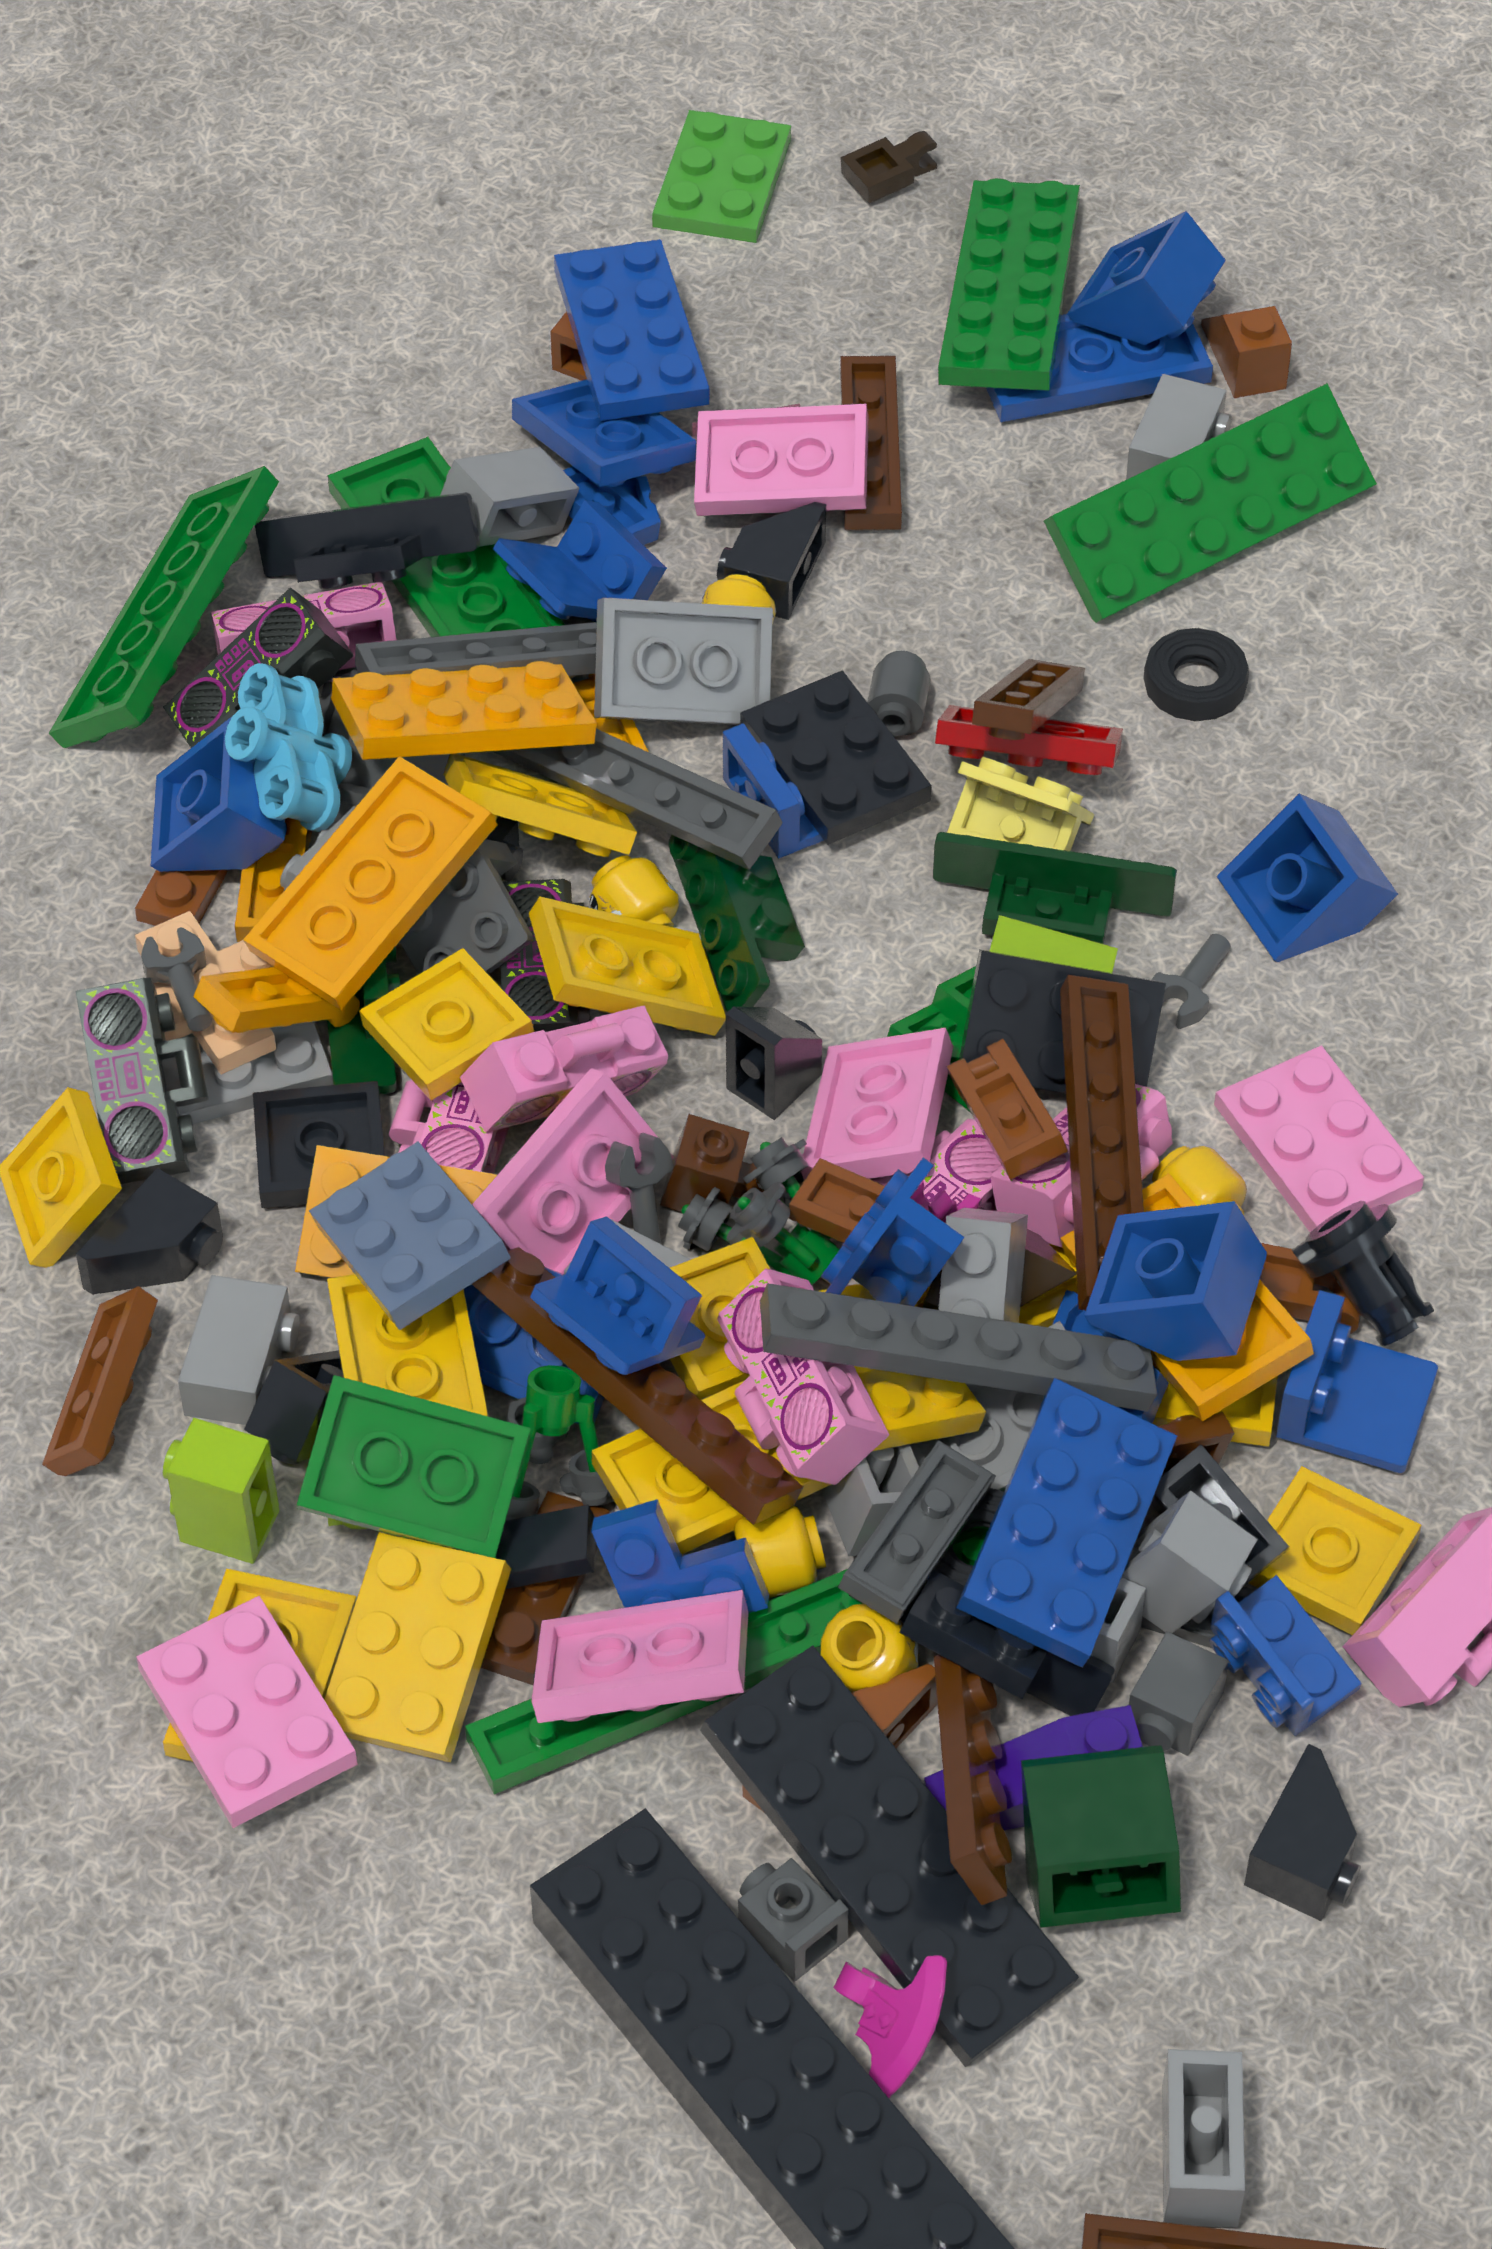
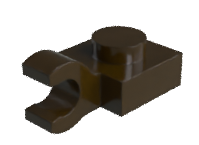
[841,131,937,204]

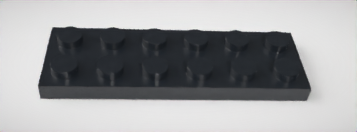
[700,1645,1079,2067]

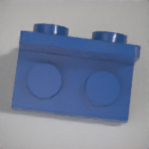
[821,1157,964,1306]
[530,1216,706,1375]

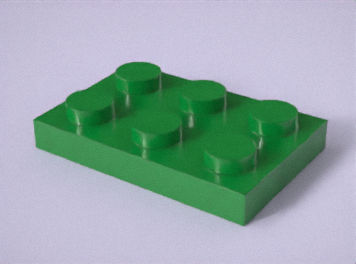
[296,1375,531,1558]

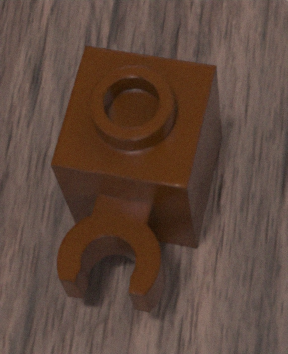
[660,1114,764,1212]

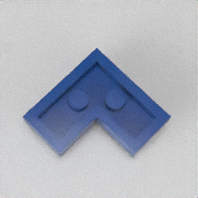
[591,1499,769,1613]

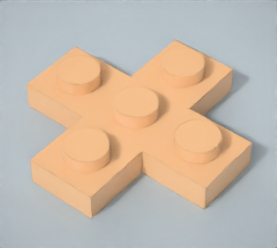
[135,911,276,1075]

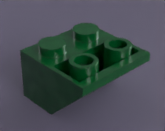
[1021,1745,1181,1928]

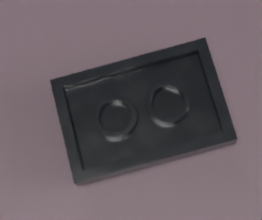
[740,670,932,845]
[959,949,1166,1093]

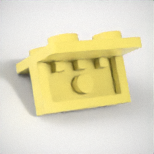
[947,757,1094,851]

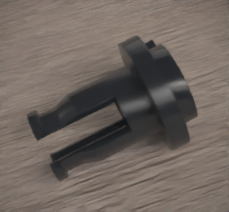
[1292,1201,1434,1346]

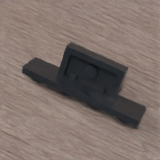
[255,492,480,589]
[848,1570,1115,1716]

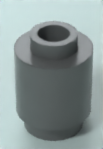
[867,651,931,736]

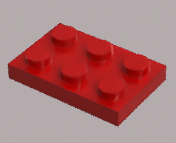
[935,705,1123,775]

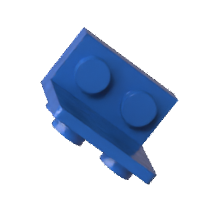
[493,500,667,622]
[723,723,824,859]
[1276,1290,1438,1473]
[1209,1575,1362,1736]

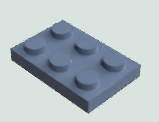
[309,1141,511,1330]

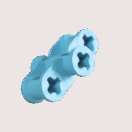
[225,663,352,832]

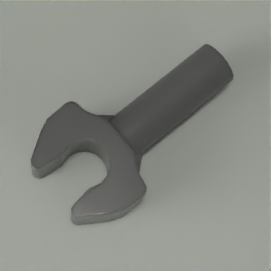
[141,927,212,1032]
[1152,933,1231,1029]
[605,1133,673,1244]

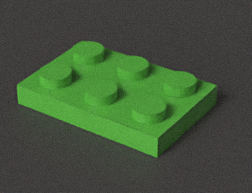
[652,110,791,243]

